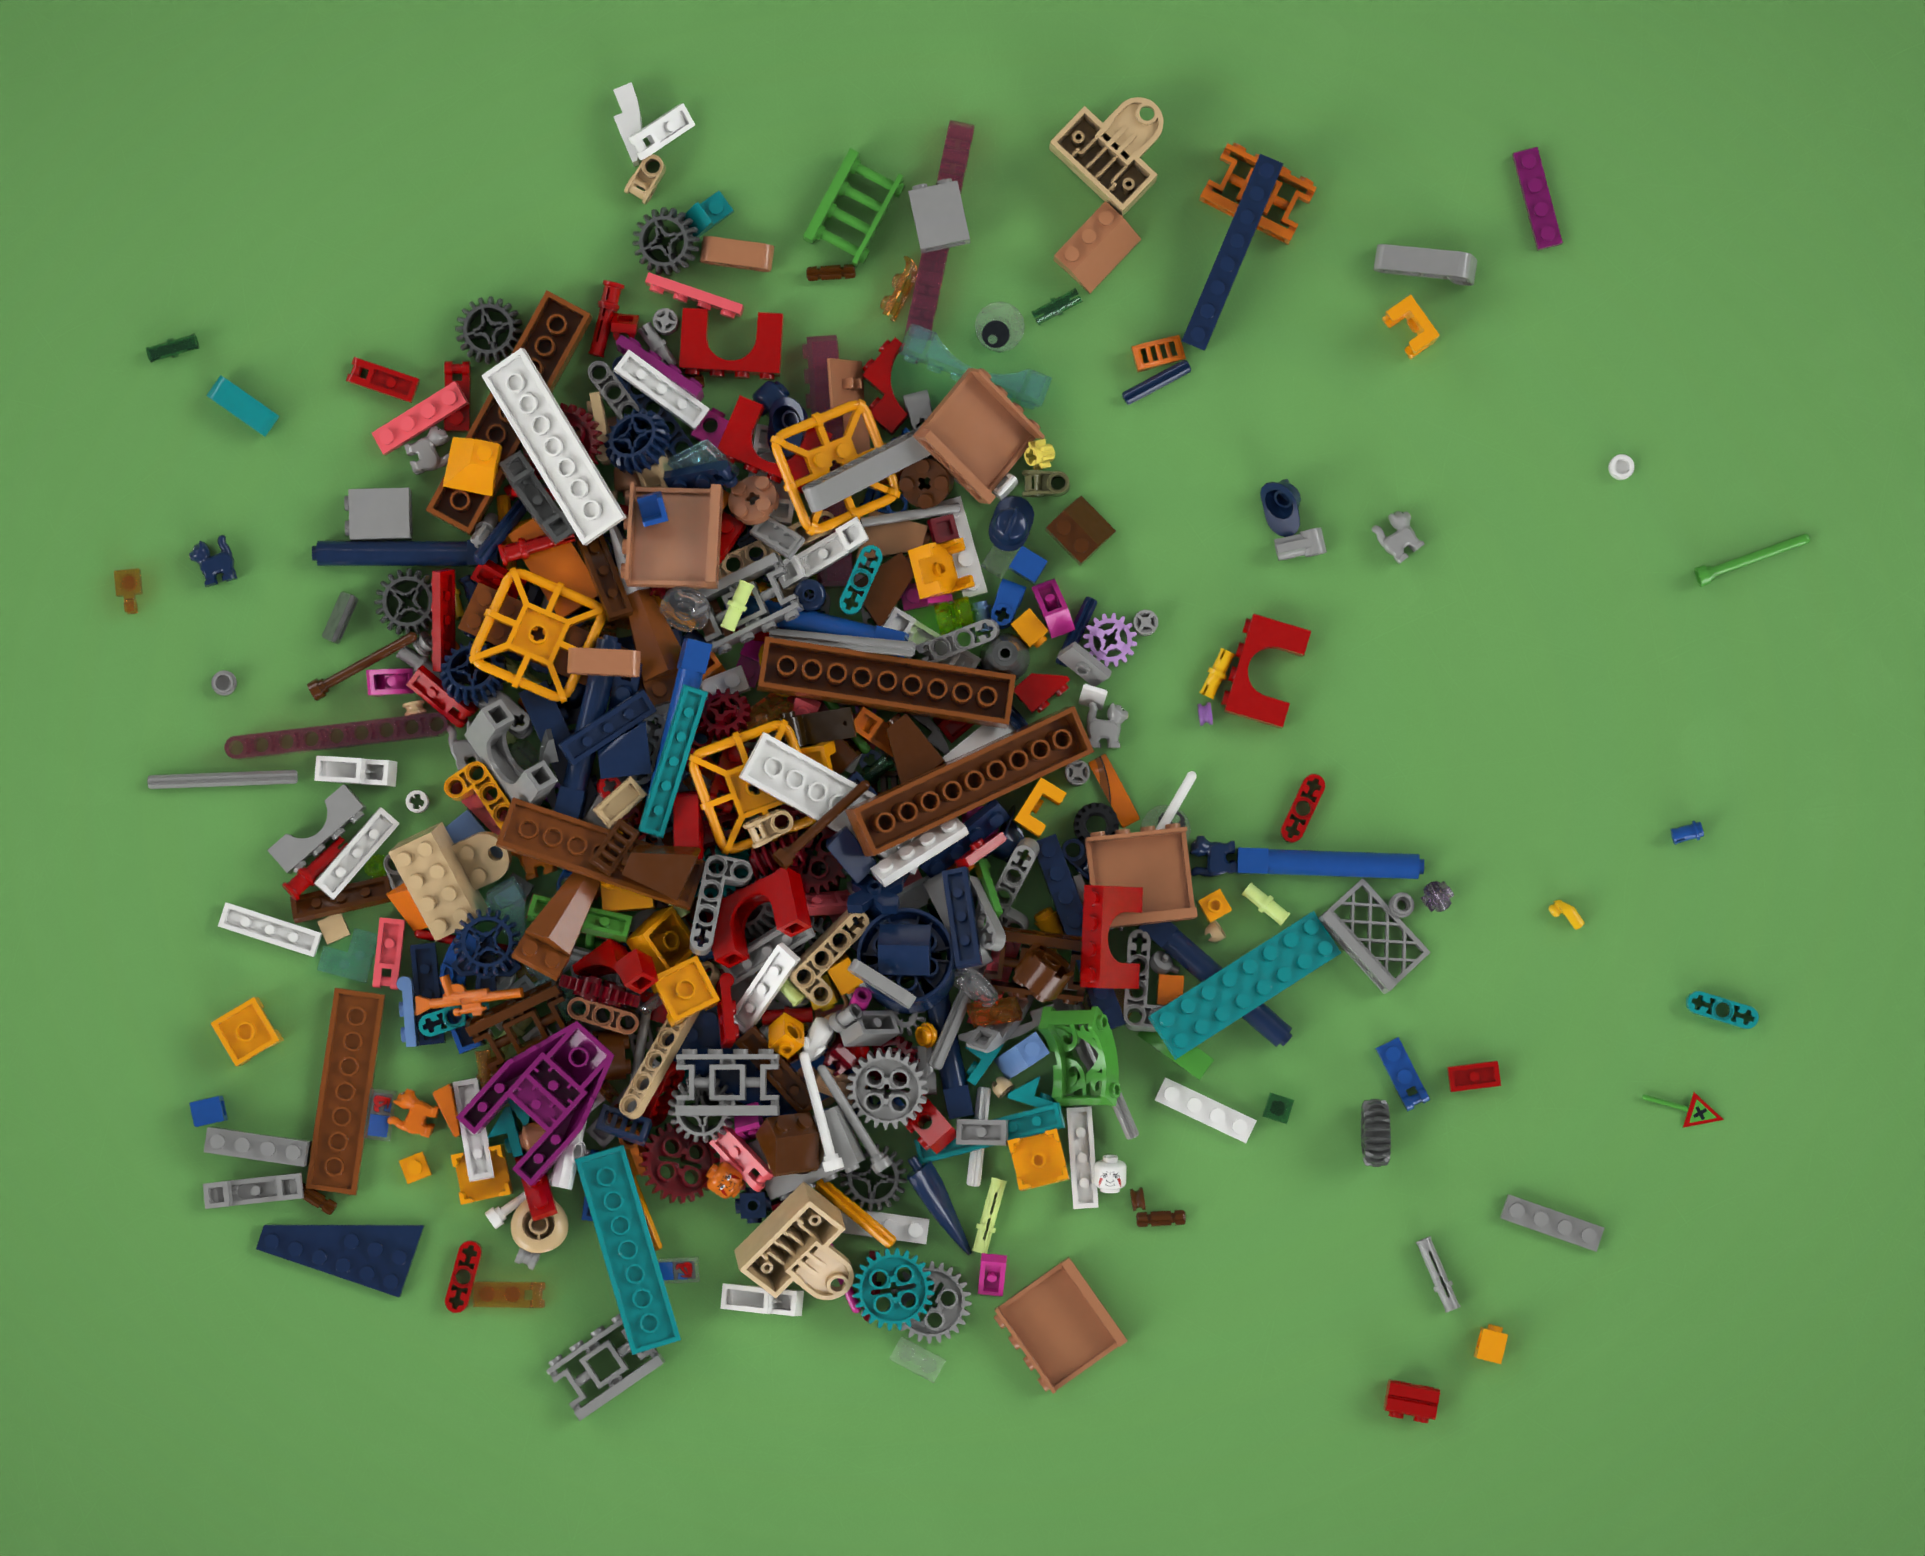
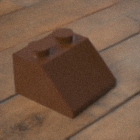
[1045,496,1116,566]
[755,1112,819,1177]

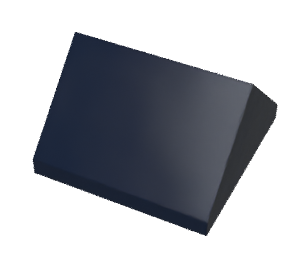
[878,924,931,976]

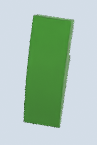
[1137,1031,1214,1080]

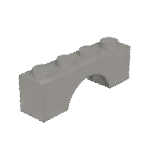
[267,784,366,874]
[204,1126,312,1167]

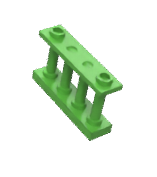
[803,148,905,268]
[527,894,632,950]

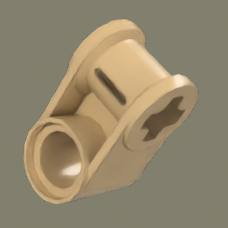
[624,154,666,205]
[742,809,793,848]

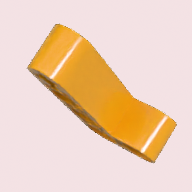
[444,761,511,830]

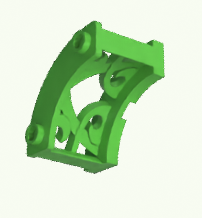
[1038,1006,1121,1108]

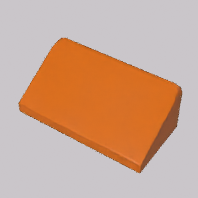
[386,883,428,931]

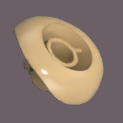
[511,1199,569,1253]

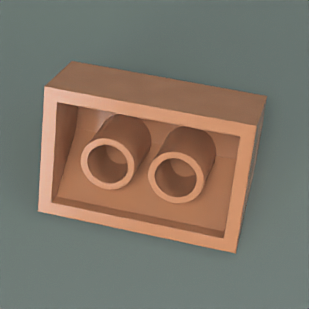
[1054,201,1141,294]

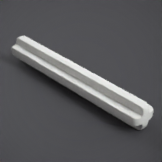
[966,1087,991,1187]

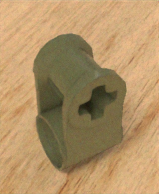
[1022,470,1070,497]

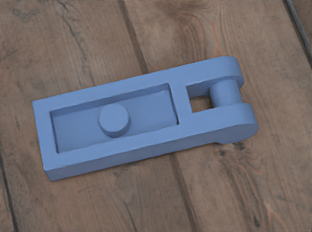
[396,976,419,1047]

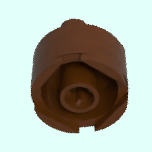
[899,455,954,509]
[1013,944,1074,1003]
[592,1030,631,1081]

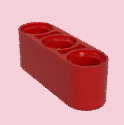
[673,790,704,860]

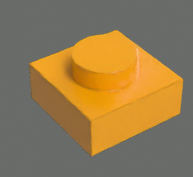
[399,1151,432,1184]

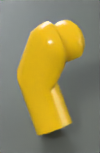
[1548,900,1585,930]

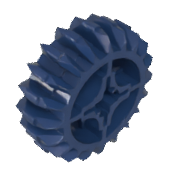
[604,408,671,475]
[440,640,508,706]
[453,908,521,977]

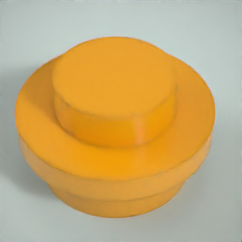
[915,1022,938,1048]

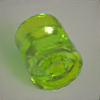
[933,596,975,636]

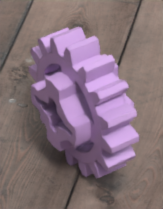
[1083,613,1137,667]

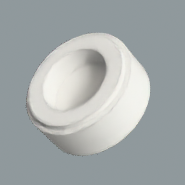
[1608,454,1634,480]

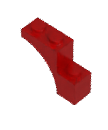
[862,337,908,436]
[572,938,659,994]

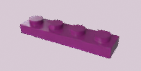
[1512,147,1563,251]
[615,335,704,402]

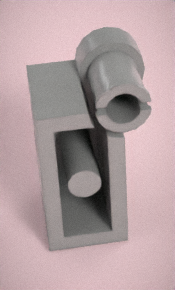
[829,1004,900,1047]

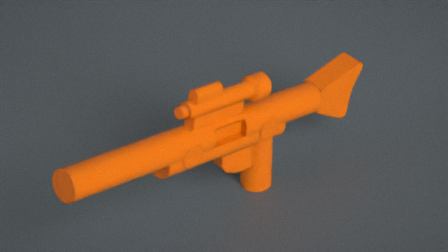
[414,974,524,1016]

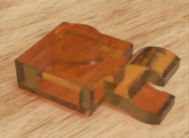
[114,568,143,614]

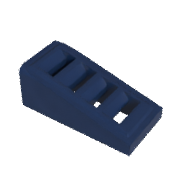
[595,1104,652,1146]

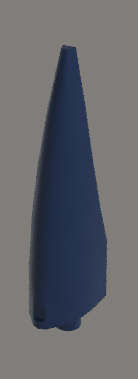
[907,1155,972,1255]

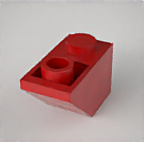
[1014,673,1070,714]

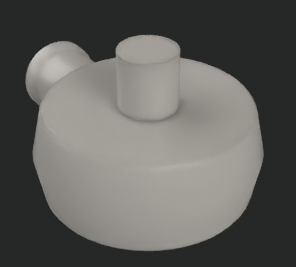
[1149,951,1180,974]

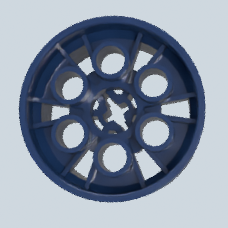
[857,908,957,1014]

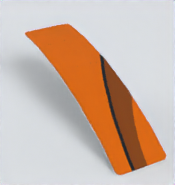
[1088,754,1140,828]

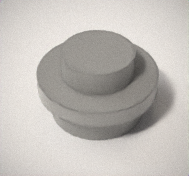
[211,670,237,696]

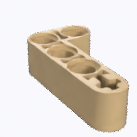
[788,910,870,1006]

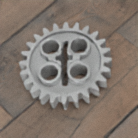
[846,1047,929,1130]
[891,1261,972,1344]

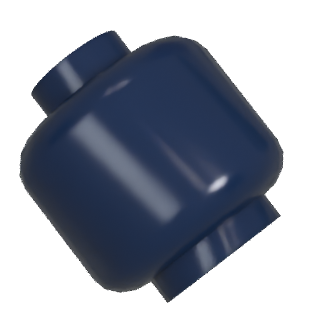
[752,381,790,417]
[793,579,826,612]

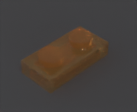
[966,996,1023,1027]

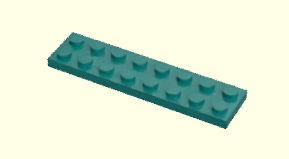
[1148,911,1341,1060]
[575,1145,681,1355]

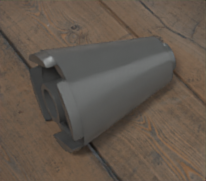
[980,633,1030,681]

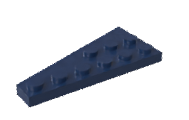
[665,1006,797,1118]
[256,1225,425,1297]

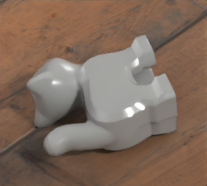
[404,426,451,475]
[1372,511,1424,564]
[1086,702,1128,748]
[446,720,484,771]

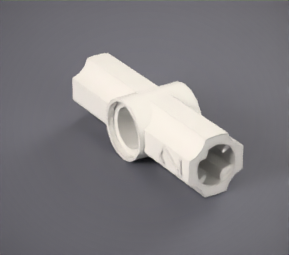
[550,1120,587,1190]

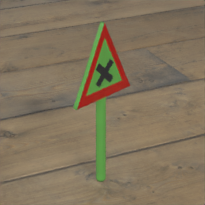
[1642,1092,1724,1128]

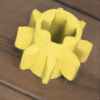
[1024,439,1055,470]

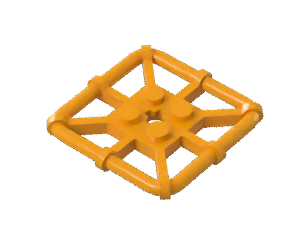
[770,399,901,536]
[468,567,606,703]
[687,719,816,855]

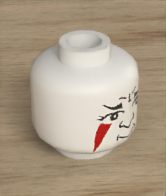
[1094,1155,1127,1193]

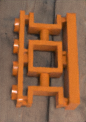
[1199,143,1317,245]

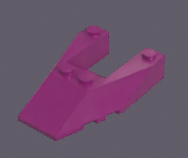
[456,1021,615,1186]

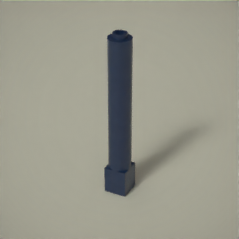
[312,540,500,567]
[554,634,622,820]
[1138,922,1293,1047]
[921,939,974,1120]

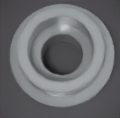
[1389,892,1414,918]

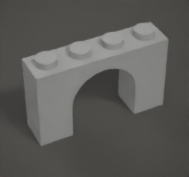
[464,699,558,806]
[748,1105,866,1201]

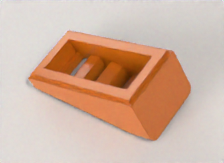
[1131,335,1186,372]
[432,1083,461,1137]

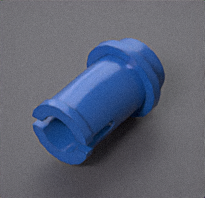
[1670,821,1704,845]

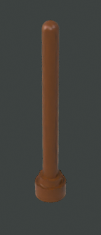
[307,632,417,701]
[772,780,870,870]

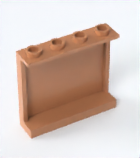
[913,368,1045,504]
[621,482,723,589]
[1085,823,1198,929]
[994,1257,1128,1394]

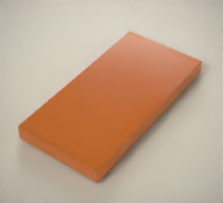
[508,519,599,618]

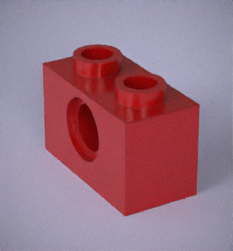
[903,1094,956,1154]

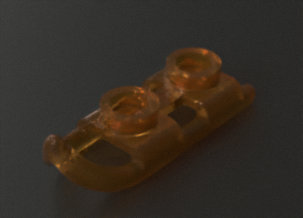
[880,256,918,322]

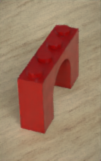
[679,308,784,380]
[716,395,834,494]
[1221,614,1311,729]
[705,867,812,968]
[1080,885,1143,989]

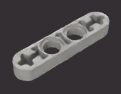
[906,618,1000,663]
[969,875,1006,951]

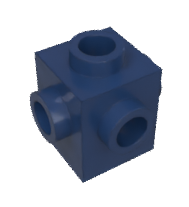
[735,1187,772,1223]

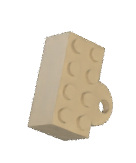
[1049,97,1164,217]
[388,822,512,941]
[734,1181,854,1300]

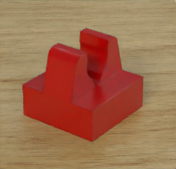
[611,313,639,341]

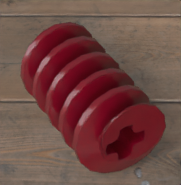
[749,834,806,879]

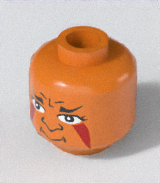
[706,1161,745,1199]

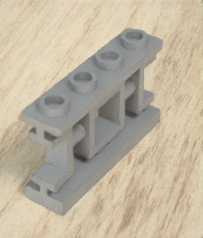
[692,552,804,655]
[676,1049,780,1116]
[546,1313,665,1421]

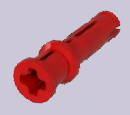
[588,280,625,358]
[498,533,576,566]
[282,836,348,901]

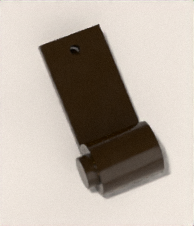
[776,707,856,746]

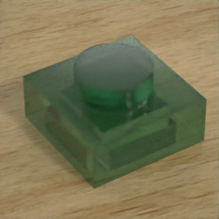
[1262,1092,1294,1124]

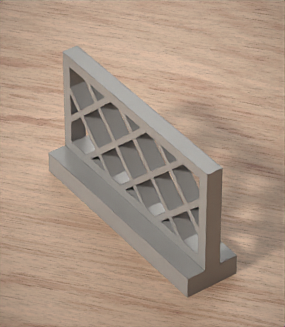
[1318,878,1431,994]

